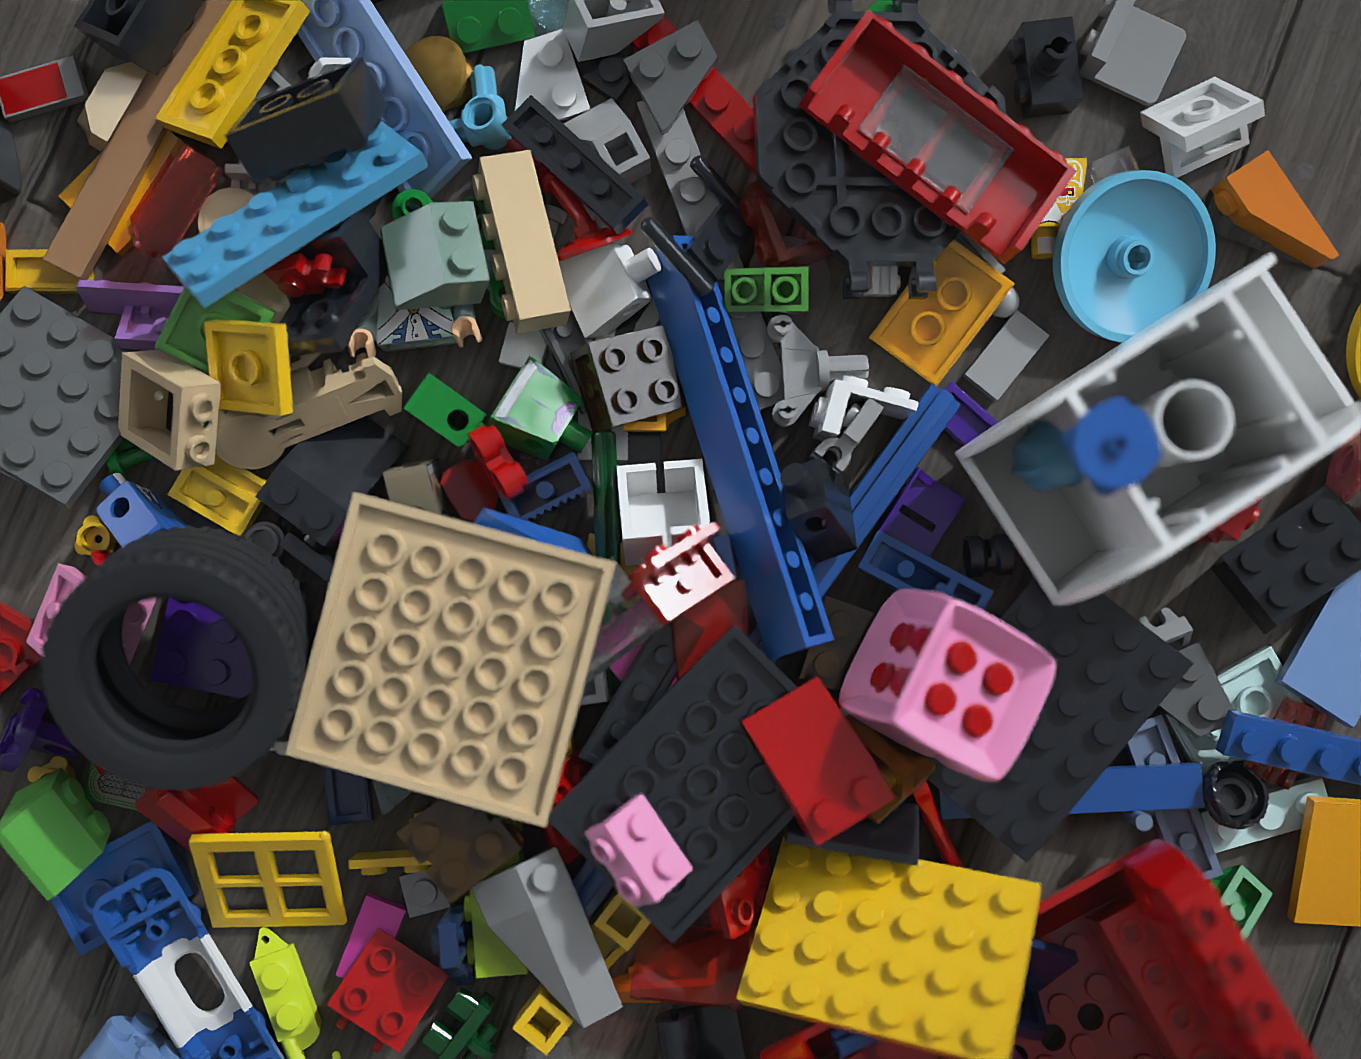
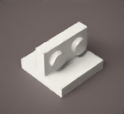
[1140,77,1265,178]

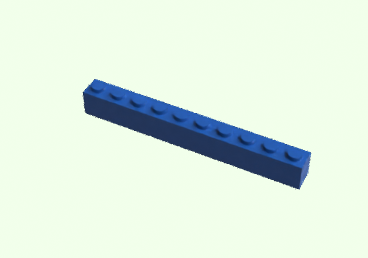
[647,235,834,660]

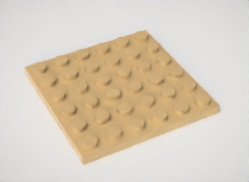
[285,493,617,827]

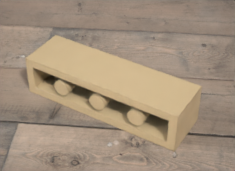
[472,150,571,334]

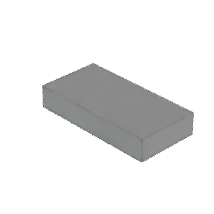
[962,310,1050,402]

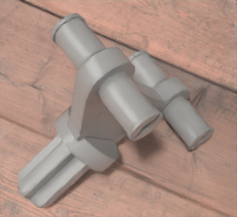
[766,315,869,427]

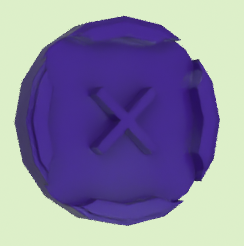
[0,687,79,773]

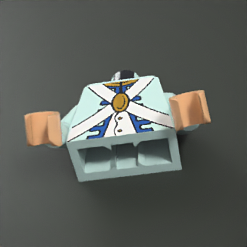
[348,276,483,358]

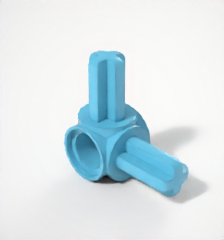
[449,64,512,150]

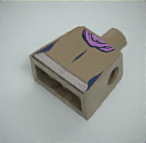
[383,457,449,517]

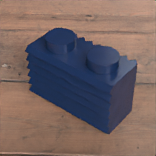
[497,452,593,523]

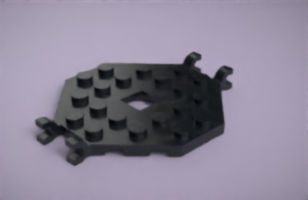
[753,0,1009,299]

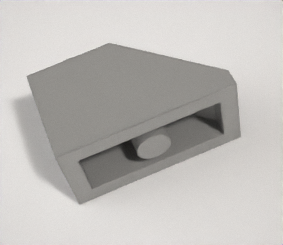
[562,0,665,62]

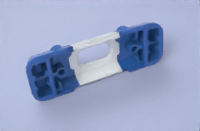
[93,868,285,1059]

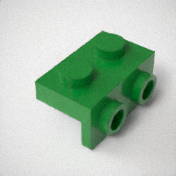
[442,0,535,53]

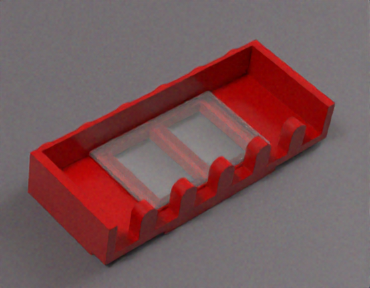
[799,9,1077,264]

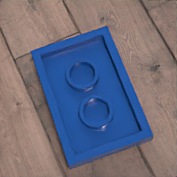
[51,821,199,956]

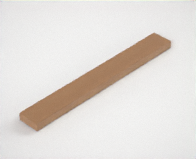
[43,0,232,280]

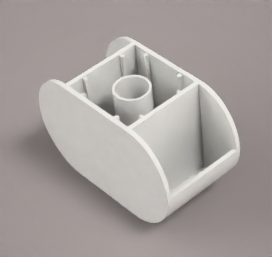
[955,252,1361,605]

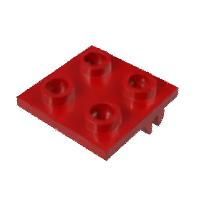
[327,928,448,1054]

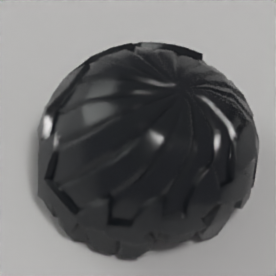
[1203,761,1269,830]

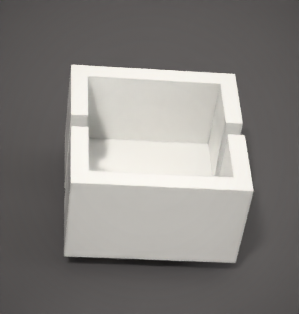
[617,459,711,566]

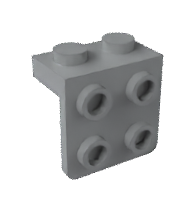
[1079,0,1186,106]

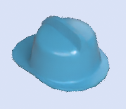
[1011,419,1083,492]

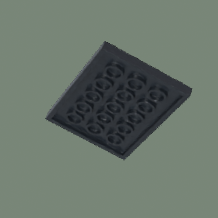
[926,578,1194,863]
[548,624,797,944]

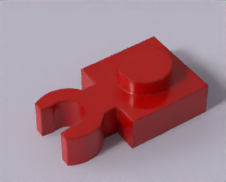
[263,253,347,297]

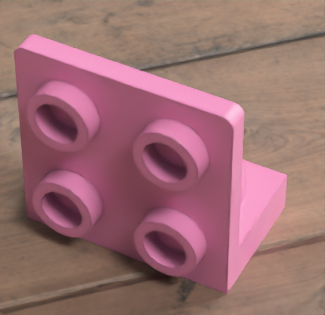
[26,563,156,665]

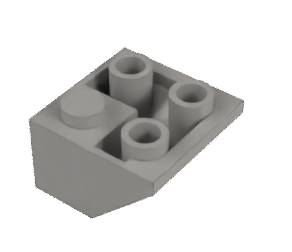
[564,98,651,208]

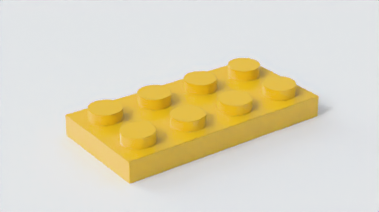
[154,0,310,149]

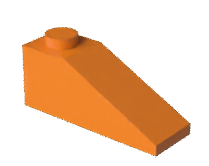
[1210,150,1339,269]

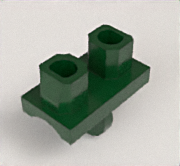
[421,987,498,1059]

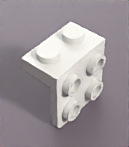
[808,376,919,441]

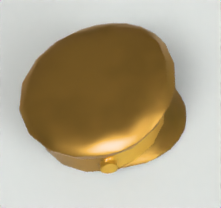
[405,36,475,113]

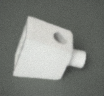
[559,243,661,338]

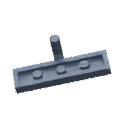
[1122,713,1223,880]

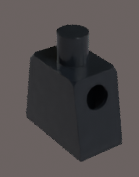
[780,458,857,563]

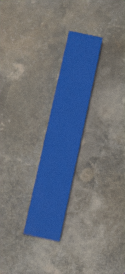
[939,762,1205,819]

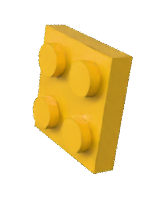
[204,319,293,416]

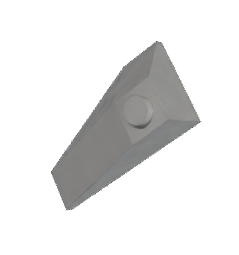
[471,847,623,1028]

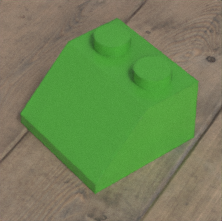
[0,767,111,901]

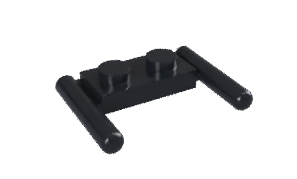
[640,155,760,297]

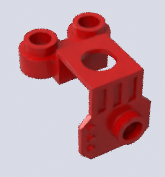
[440,424,529,522]

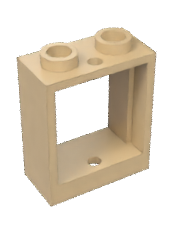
[118,349,221,470]

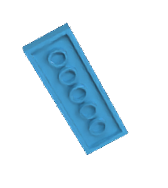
[162,122,428,308]

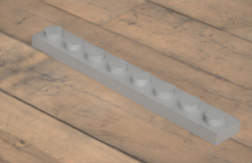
[637,100,784,411]

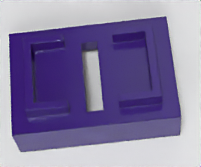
[870,467,965,557]

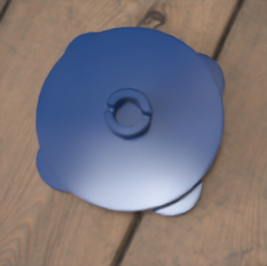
[1061,397,1162,496]

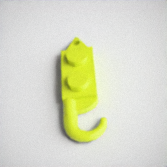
[249,927,341,1059]

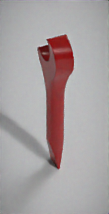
[910,781,964,868]

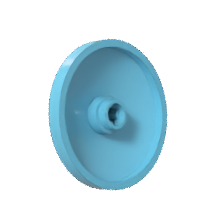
[1053,170,1216,343]

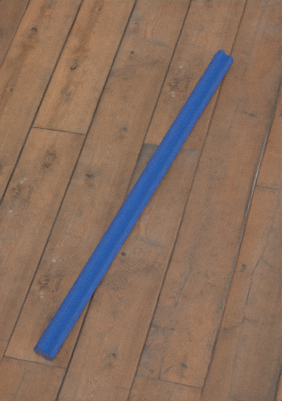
[571,384,961,921]

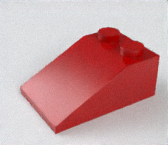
[741,676,895,846]

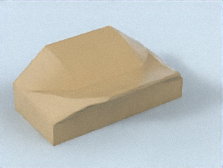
[77,62,147,152]

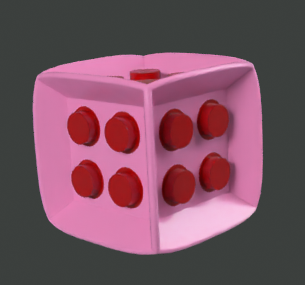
[839,589,1056,782]

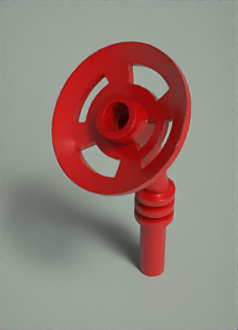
[506,138,633,262]

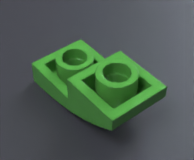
[724,267,809,312]

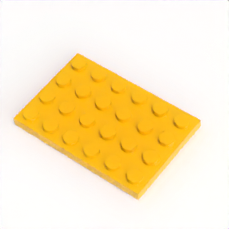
[736,836,1042,1059]

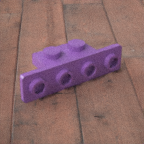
[76,280,238,350]

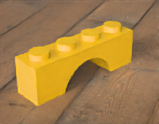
[512,888,651,1056]

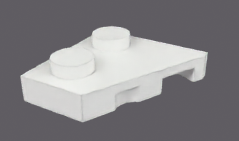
[515,29,590,122]

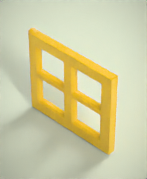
[189,831,347,928]

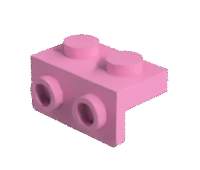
[585,794,693,907]

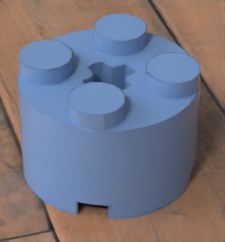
[79,1012,182,1059]

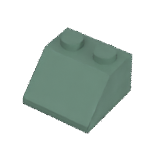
[380,201,489,310]

